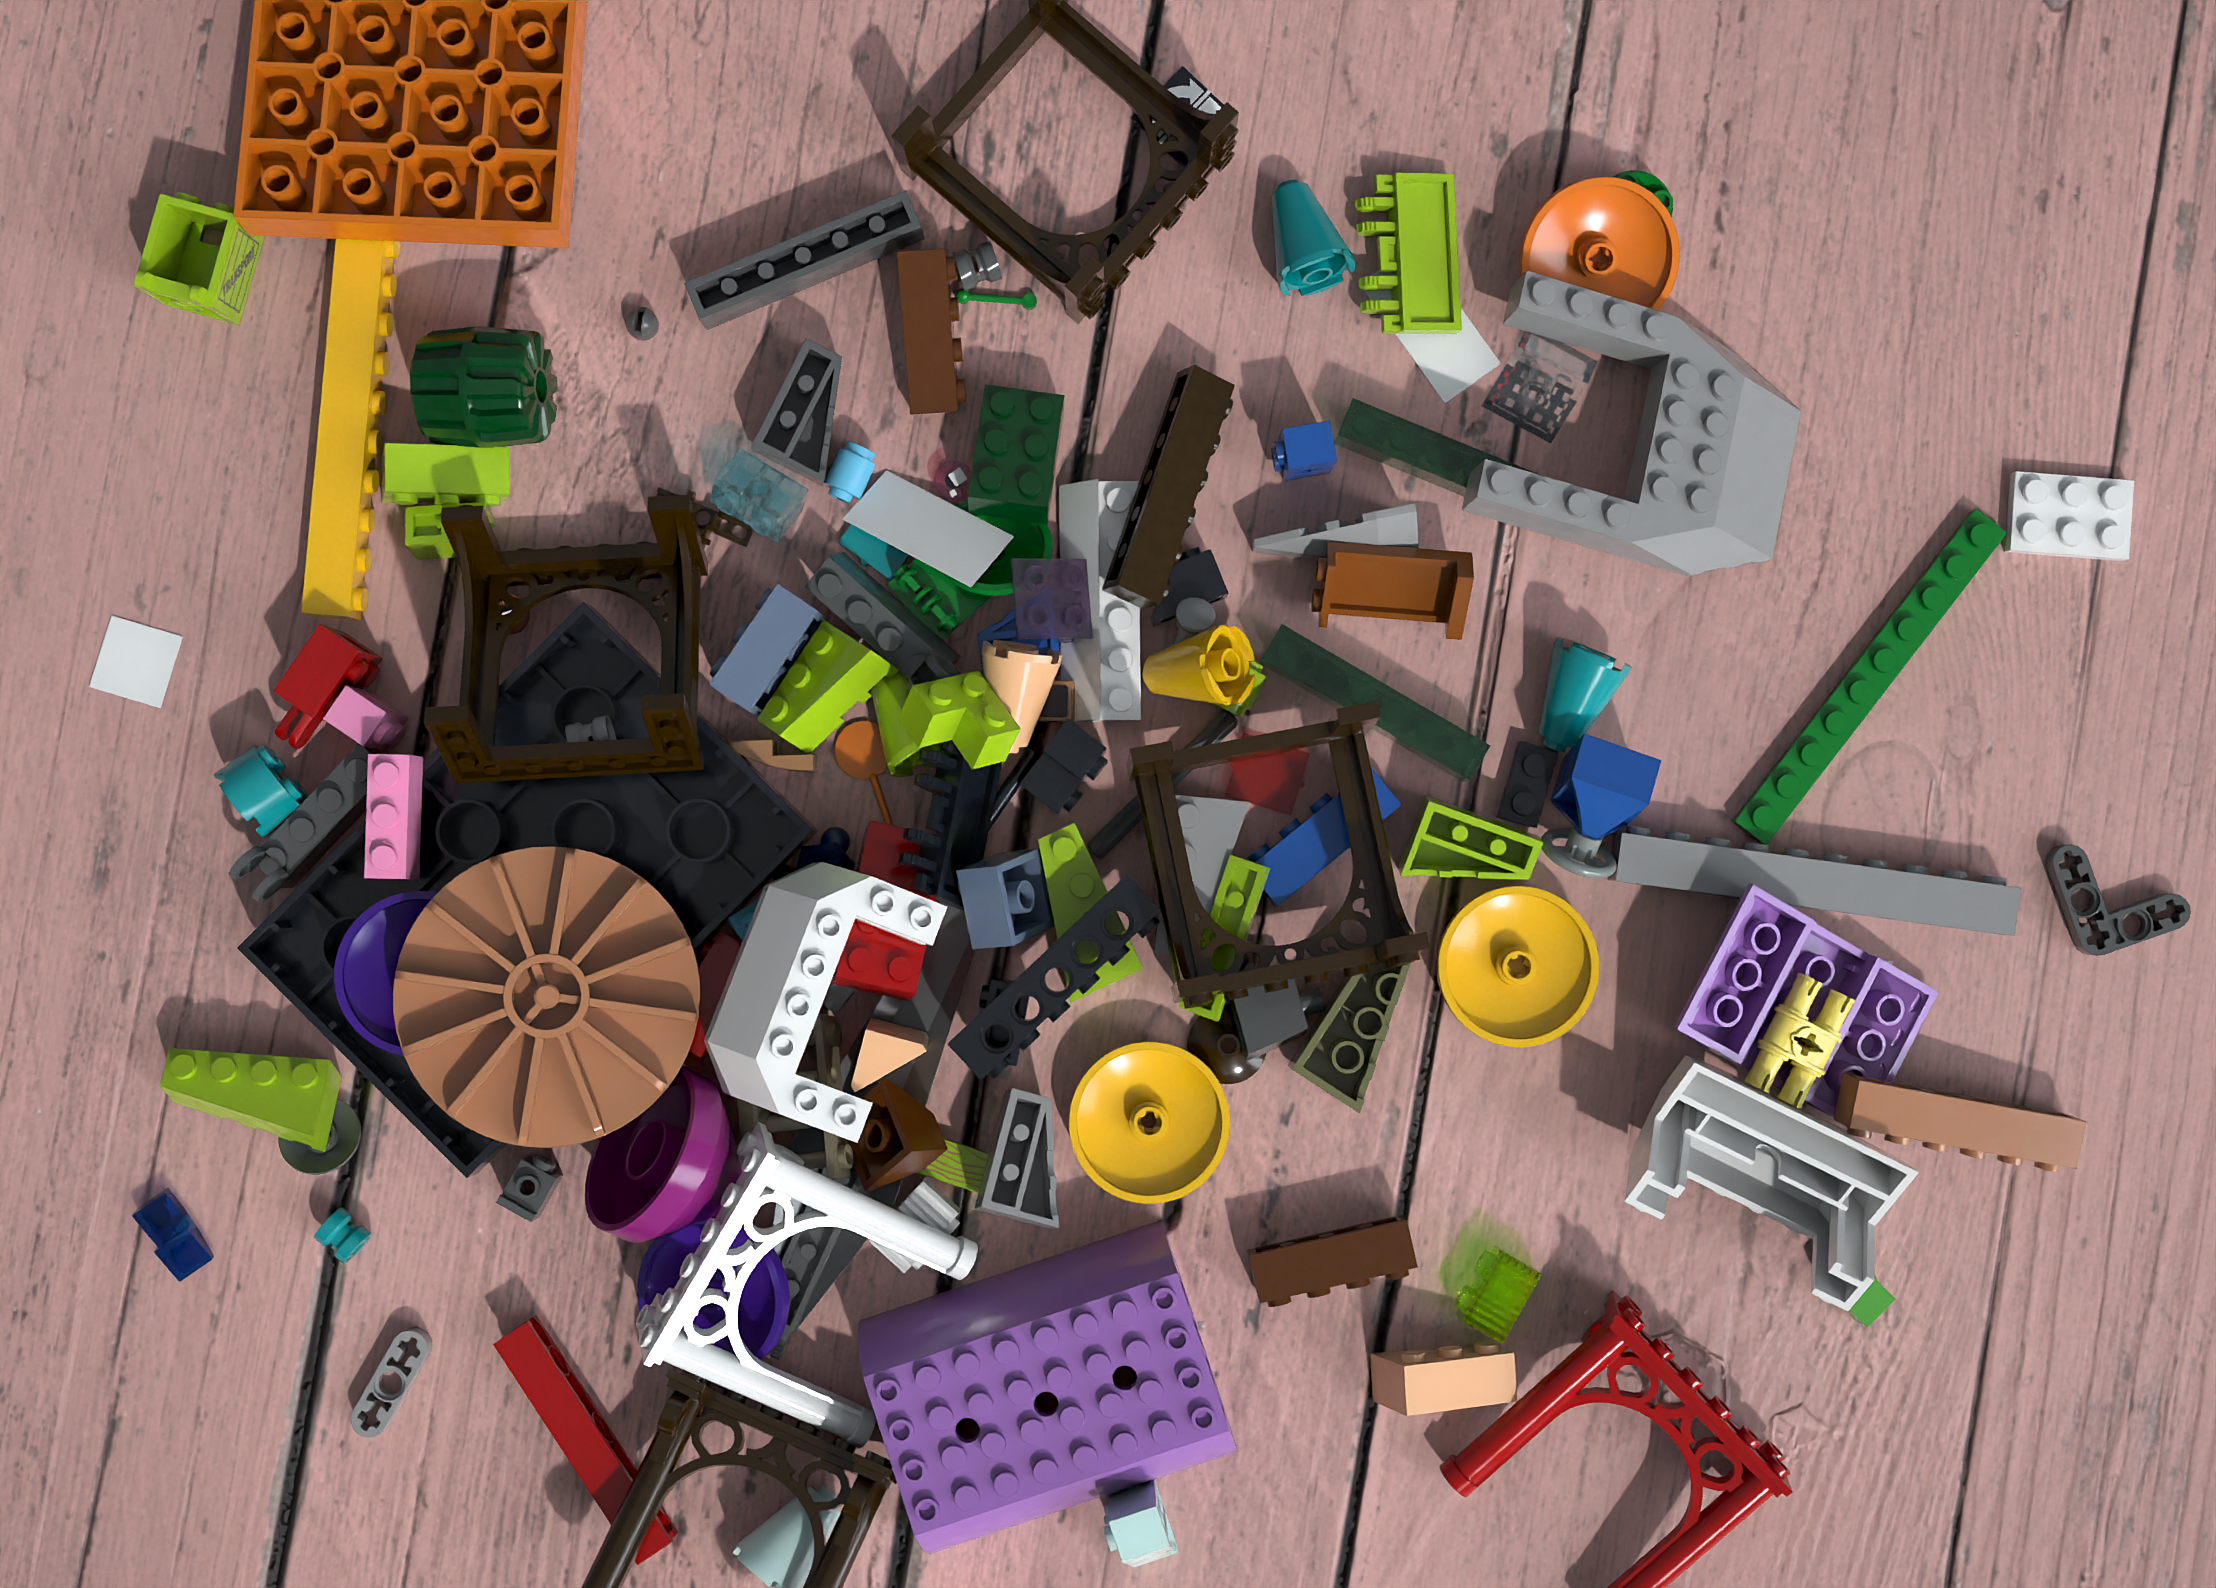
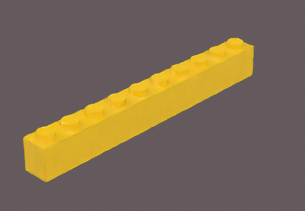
[301,239,401,621]

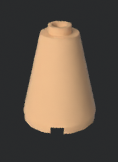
[981,640,1062,753]

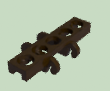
[656,487,755,548]

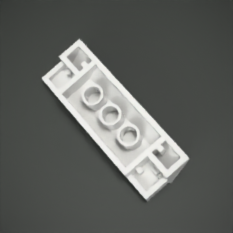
[1059,479,1141,723]

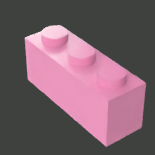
[364,754,423,879]

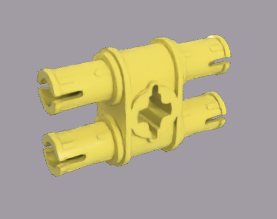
[1744,972,1855,1109]

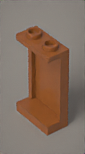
[1311,541,1474,640]

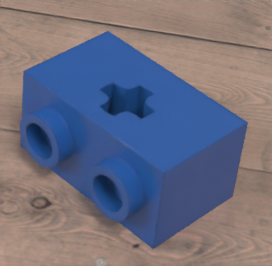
[1271,421,1337,481]

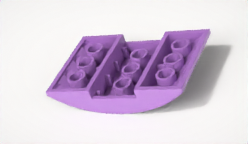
[1673,883,1939,1118]

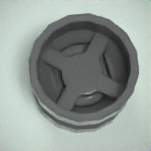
[952,241,1002,291]

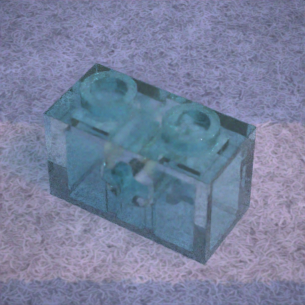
[710,448,809,543]

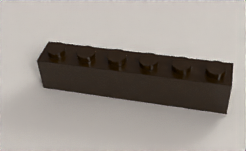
[1102,365,1235,609]

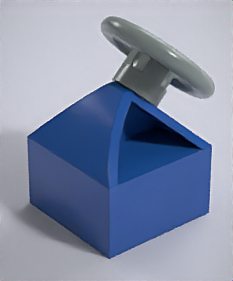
[1541,733,1661,878]

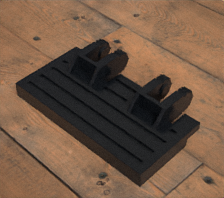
[898,740,1002,910]

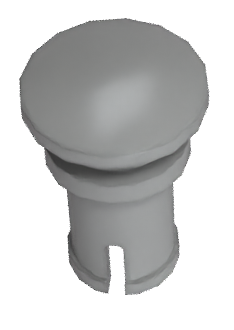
[1173,598,1216,645]

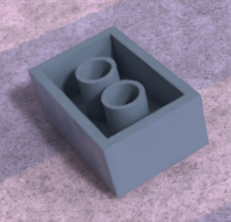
[709,584,827,716]

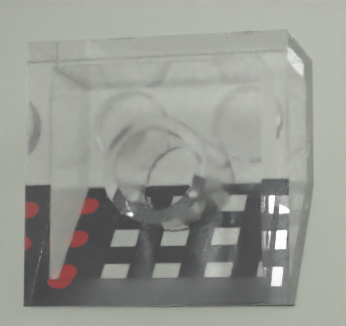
[1482,331,1598,444]

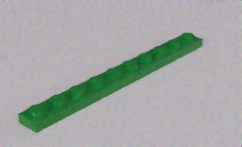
[1731,509,2007,845]

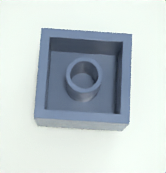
[956,848,1055,949]

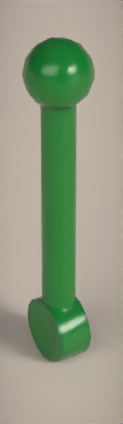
[955,288,1037,310]

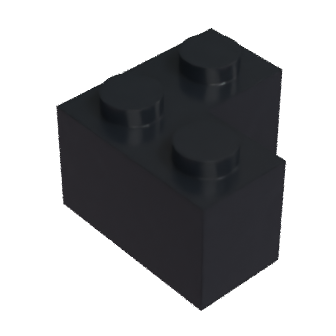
[1020,718,1108,814]

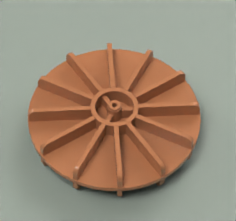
[393,846,700,1148]

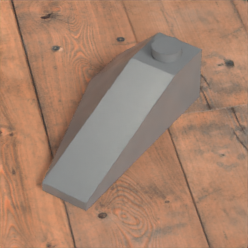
[1251,504,1419,561]

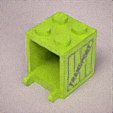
[133,192,265,325]

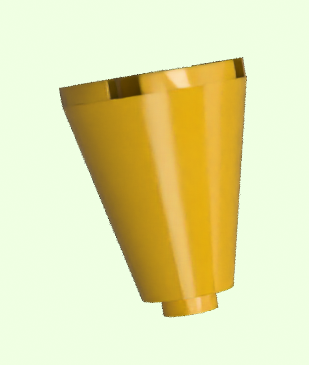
[1142,625,1255,705]

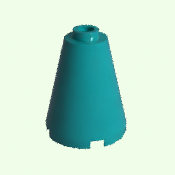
[1271,179,1356,296]
[1538,637,1632,752]

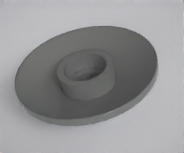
[278,1099,361,1175]

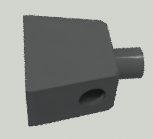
[1229,980,1325,1061]

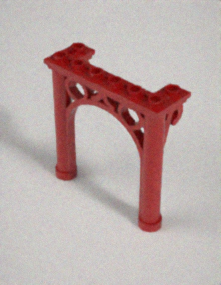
[1439,1290,1793,1588]

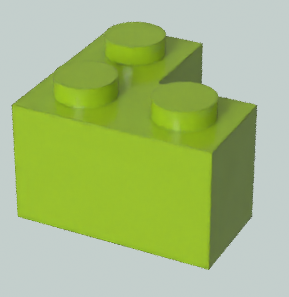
[898,670,1021,770]

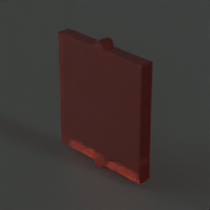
[1224,733,1310,816]

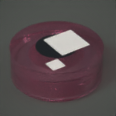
[934,460,971,502]

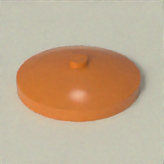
[1519,176,1680,310]

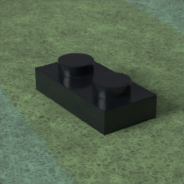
[1496,741,1558,829]

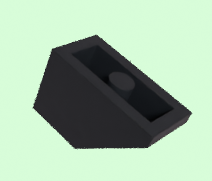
[1151,547,1229,627]

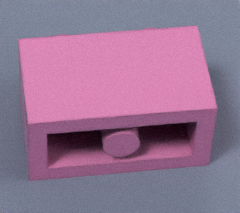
[323,685,409,750]

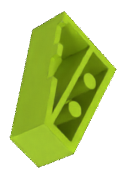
[756,620,899,754]
[1398,795,1543,880]

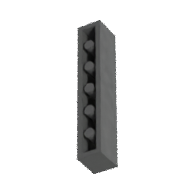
[684,190,925,330]

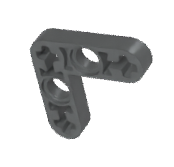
[2045,844,2191,956]

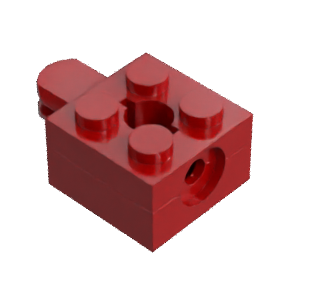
[273,624,383,750]

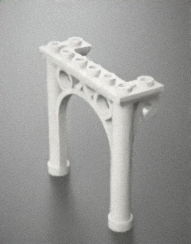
[636,1122,978,1449]

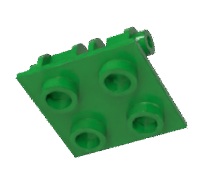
[887,559,992,640]

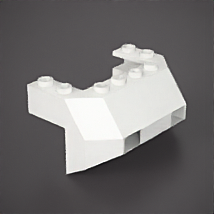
[704,862,947,1143]
[1624,1055,1919,1311]

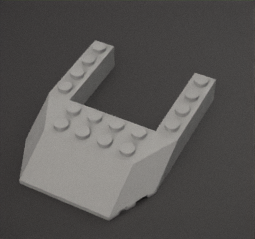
[1462,271,1801,576]

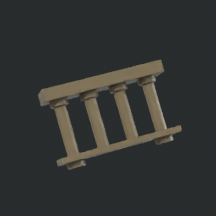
[737,1014,853,1187]

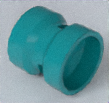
[313,1207,372,1264]

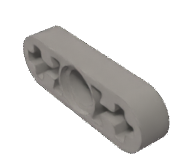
[351,1327,432,1437]

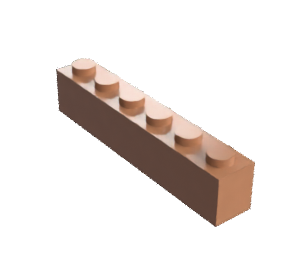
[1833,1073,2087,1172]

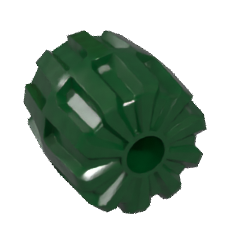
[410,326,558,448]

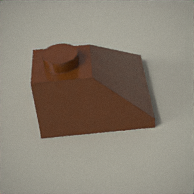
[847,1079,948,1192]

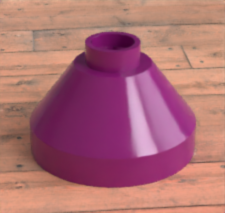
[585,1065,742,1243]

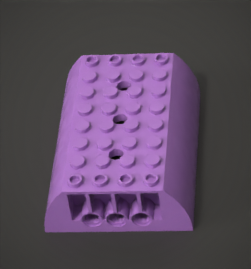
[858,1220,1238,1554]

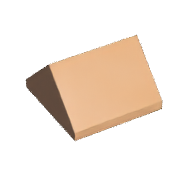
[851,1018,930,1092]

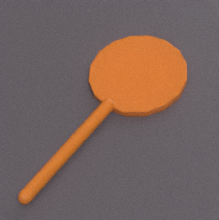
[834,721,893,825]

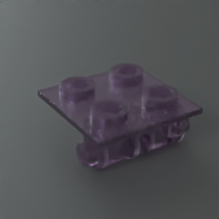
[1011,558,1093,643]

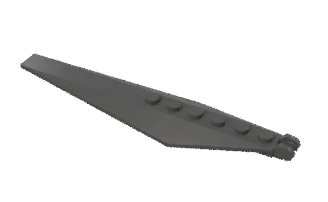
[771,902,975,1360]

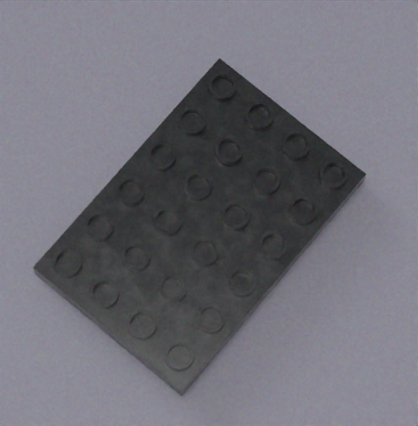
[237,602,818,1178]

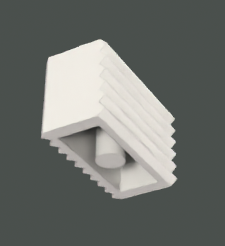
[869,1177,961,1273]

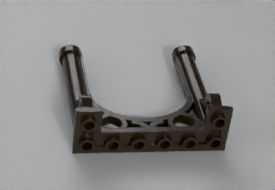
[581,1368,897,1588]

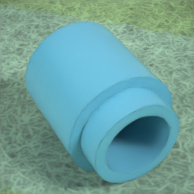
[824,441,876,504]

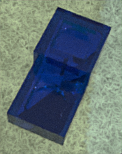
[132,1188,214,1282]

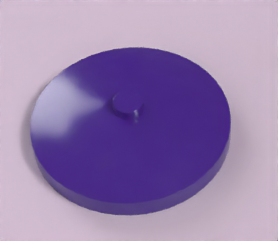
[334,891,438,1056]
[637,1215,790,1360]

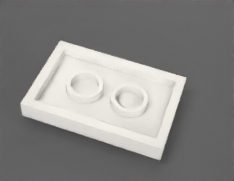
[2005,471,2134,561]

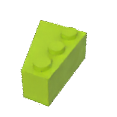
[381,443,510,507]

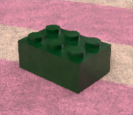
[968,384,1065,524]

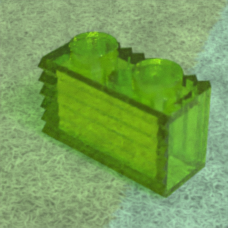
[1454,1245,1542,1344]

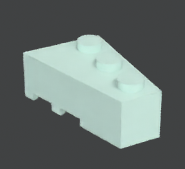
[1103,1479,1179,1567]

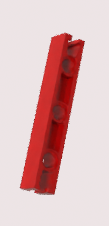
[493,1315,678,1565]

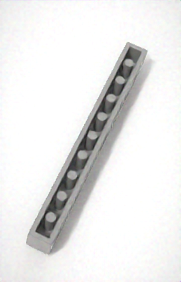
[1608,826,2021,936]

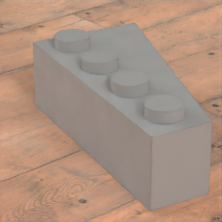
[1154,795,1250,956]

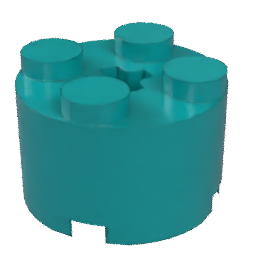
[214,745,309,838]

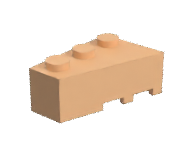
[1370,1341,1517,1416]

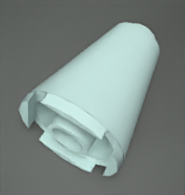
[731,1484,841,1588]

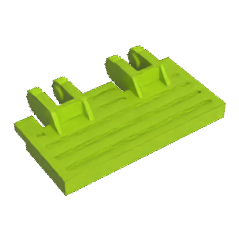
[1355,173,1462,334]

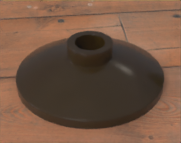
[1188,1004,1266,1084]

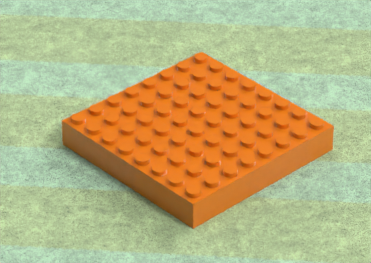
[233,0,588,248]

